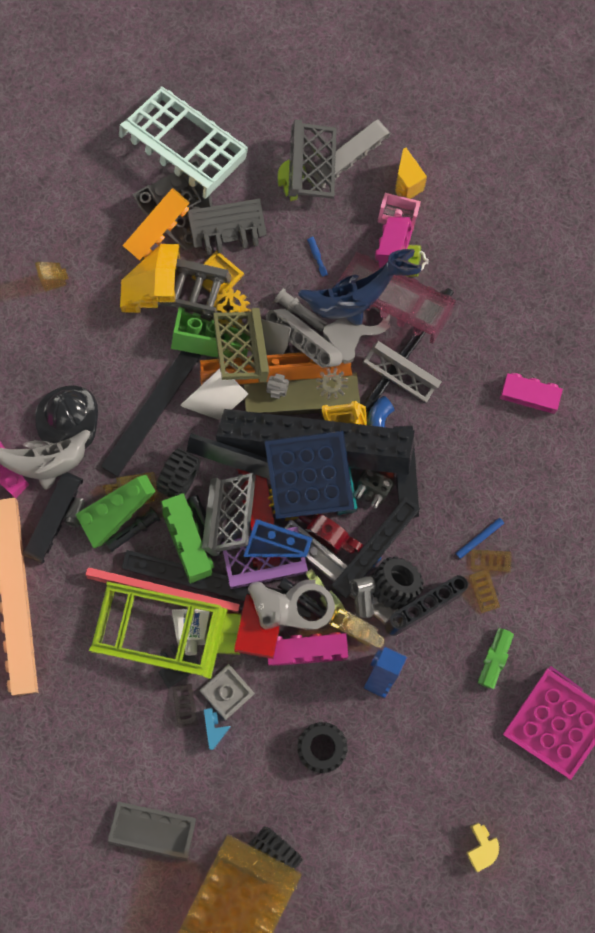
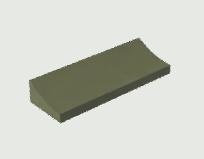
[244,372,360,415]

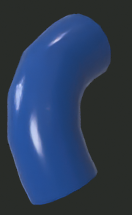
[366,396,395,427]

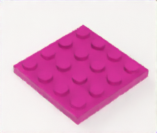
[503,668,595,780]

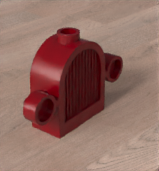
[299,514,363,555]

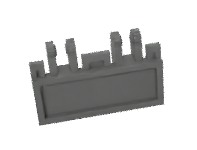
[187,198,267,255]

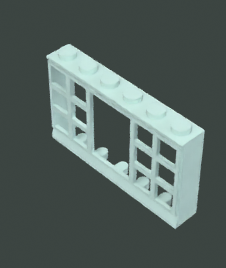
[119,86,248,199]

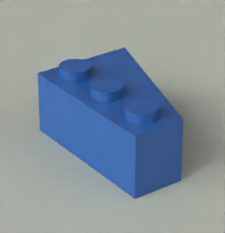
[243,519,313,557]

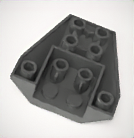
[132,158,212,251]

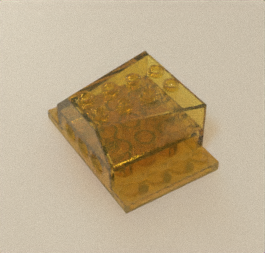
[178,834,302,933]

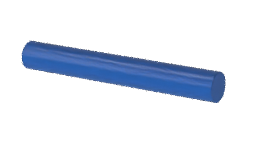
[455,518,504,559]

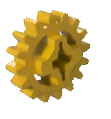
[214,288,251,329]

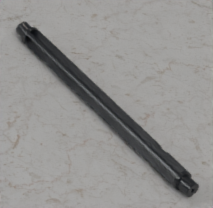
[363,288,454,411]

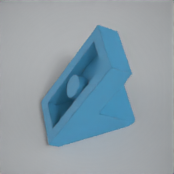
[204,708,231,750]

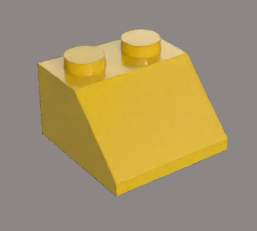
[395,148,427,199]

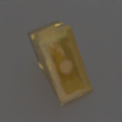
[35,262,69,292]

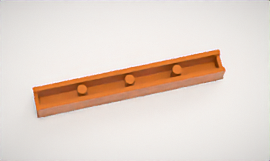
[200,352,352,385]

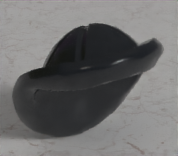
[35,385,98,449]

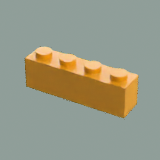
[123,188,189,261]

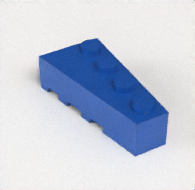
[364,647,407,698]

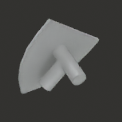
[261,319,291,355]

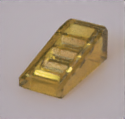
[471,550,512,573]
[469,569,500,614]

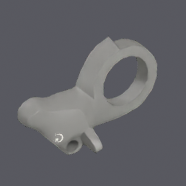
[323,299,391,364]
[248,580,335,630]

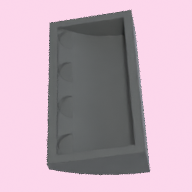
[108,802,196,861]

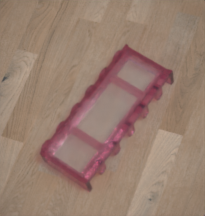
[334,252,456,344]

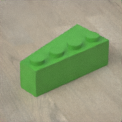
[171,307,250,358]
[75,475,156,548]
[162,493,214,583]

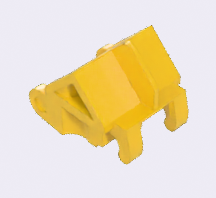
[322,401,367,425]

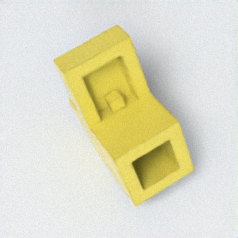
[466,823,499,872]

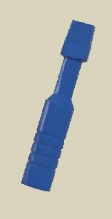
[307,237,328,277]

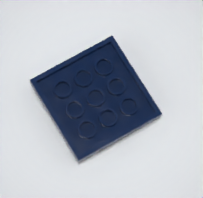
[265,431,354,519]

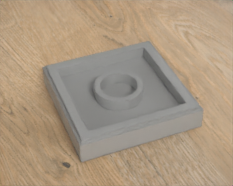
[199,664,255,720]

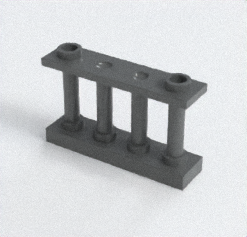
[158,258,232,318]

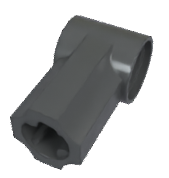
[349,576,376,618]

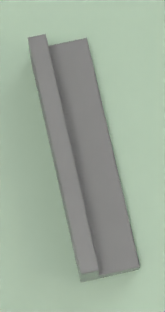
[362,341,442,403]

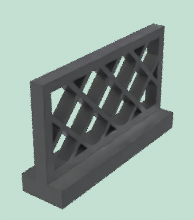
[288,119,337,199]
[202,473,256,556]

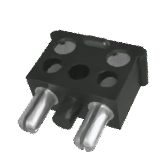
[354,469,395,508]

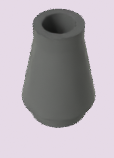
[64,497,86,528]

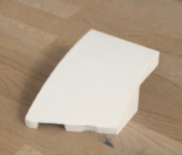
[181,368,248,420]

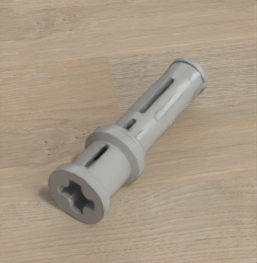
[274,288,328,333]

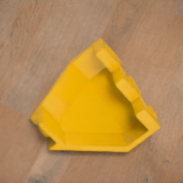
[120,244,180,313]

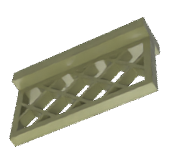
[213,308,269,382]

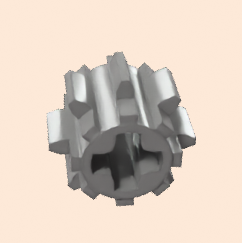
[266,374,289,399]

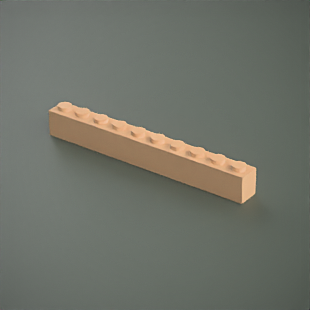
[0,498,38,696]

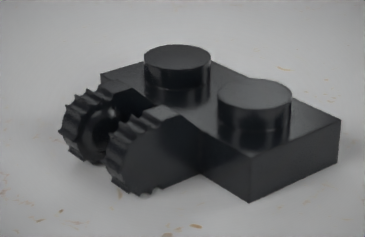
[158,644,200,689]

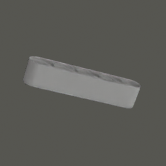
[312,120,391,188]
[266,309,343,368]

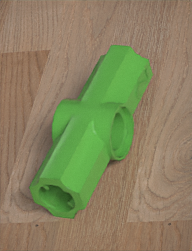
[478,628,514,689]

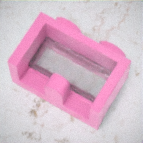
[378,193,421,231]

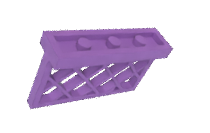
[221,526,308,589]

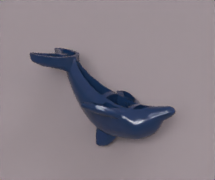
[298,249,422,325]

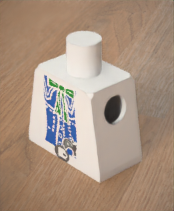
[172,609,210,656]

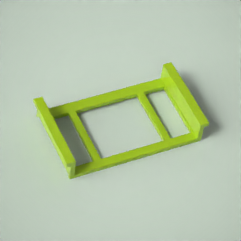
[89,582,228,679]

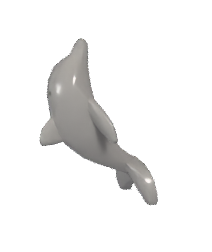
[0,430,90,490]

